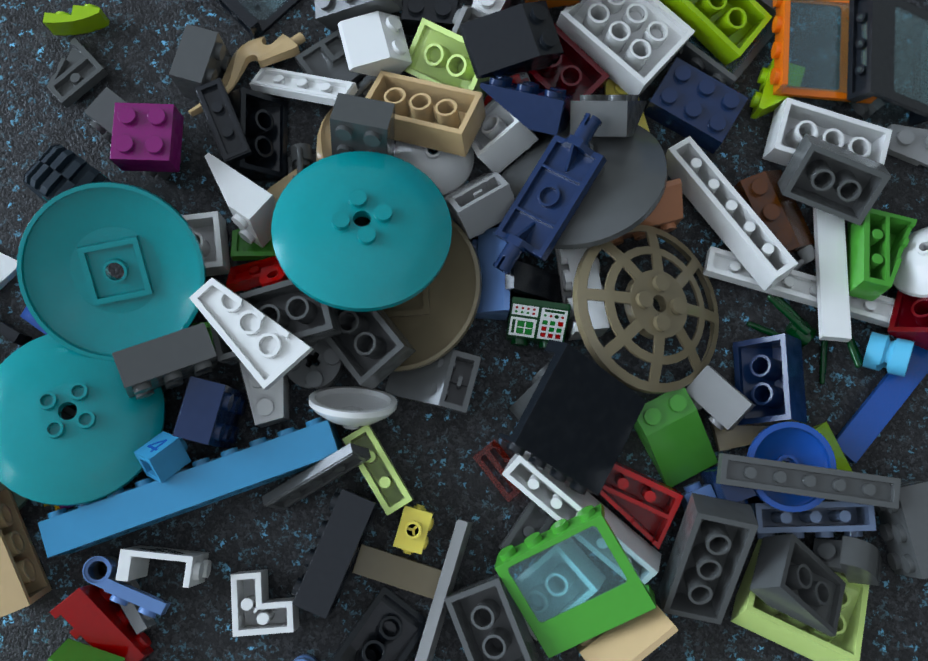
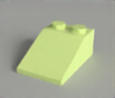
[404,18,490,98]

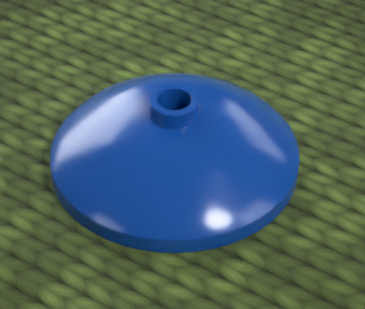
[747,422,837,512]

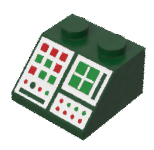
[505,297,571,350]

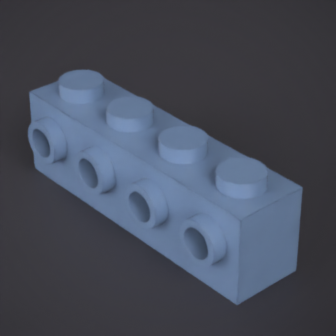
[748,501,877,539]

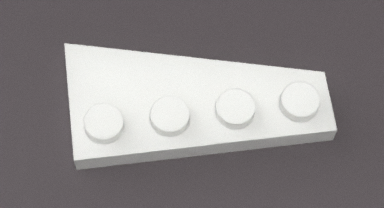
[189,278,314,390]

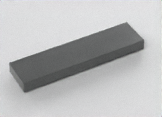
[262,443,371,510]

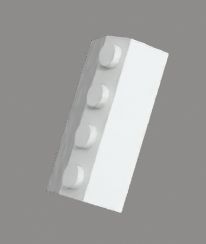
[556,0,695,97]

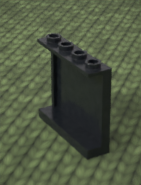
[498,340,646,496]

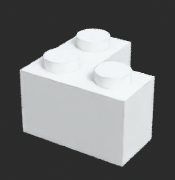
[230,569,300,637]

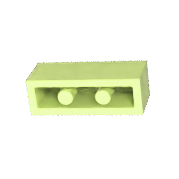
[342,425,414,516]

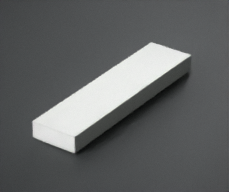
[249,67,358,106]

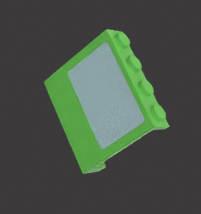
[494,503,656,658]

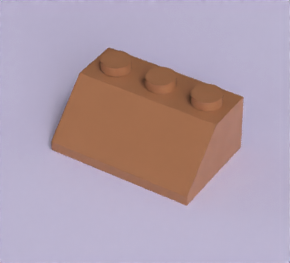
[610,178,683,246]

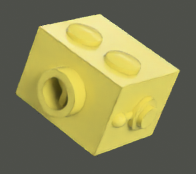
[393,504,434,555]

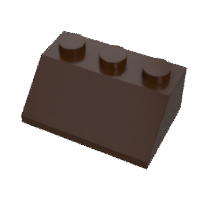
[734,170,814,254]

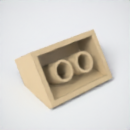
[576,604,679,661]

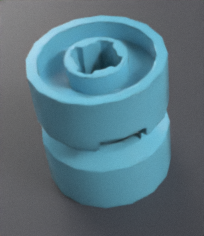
[862,332,915,378]

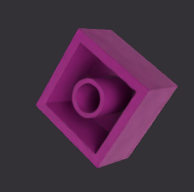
[110,102,184,172]

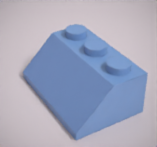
[472,227,510,320]

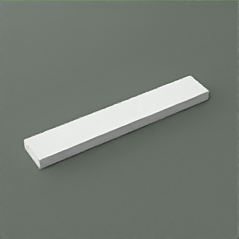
[813,207,852,342]

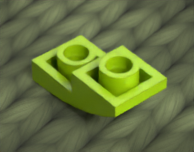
[43,4,110,36]

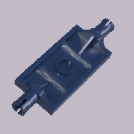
[493,113,607,275]

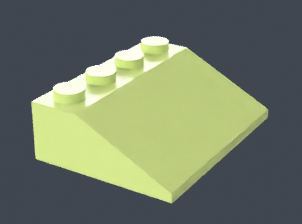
[731,539,869,661]

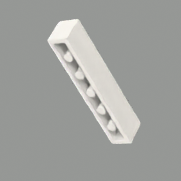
[665,136,798,292]
[502,453,662,585]

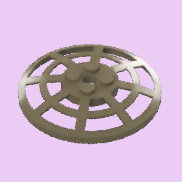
[572,224,719,394]

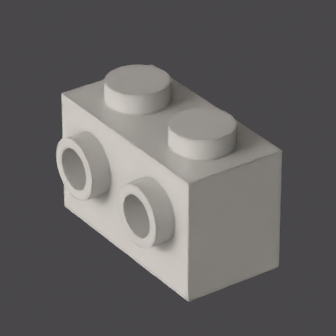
[686,365,755,431]

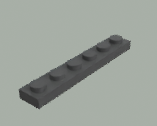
[716,453,901,509]

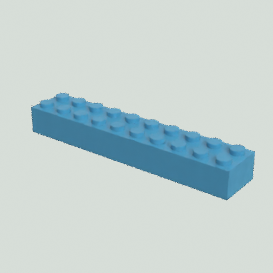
[38,417,343,558]

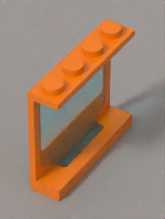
[770,0,877,104]

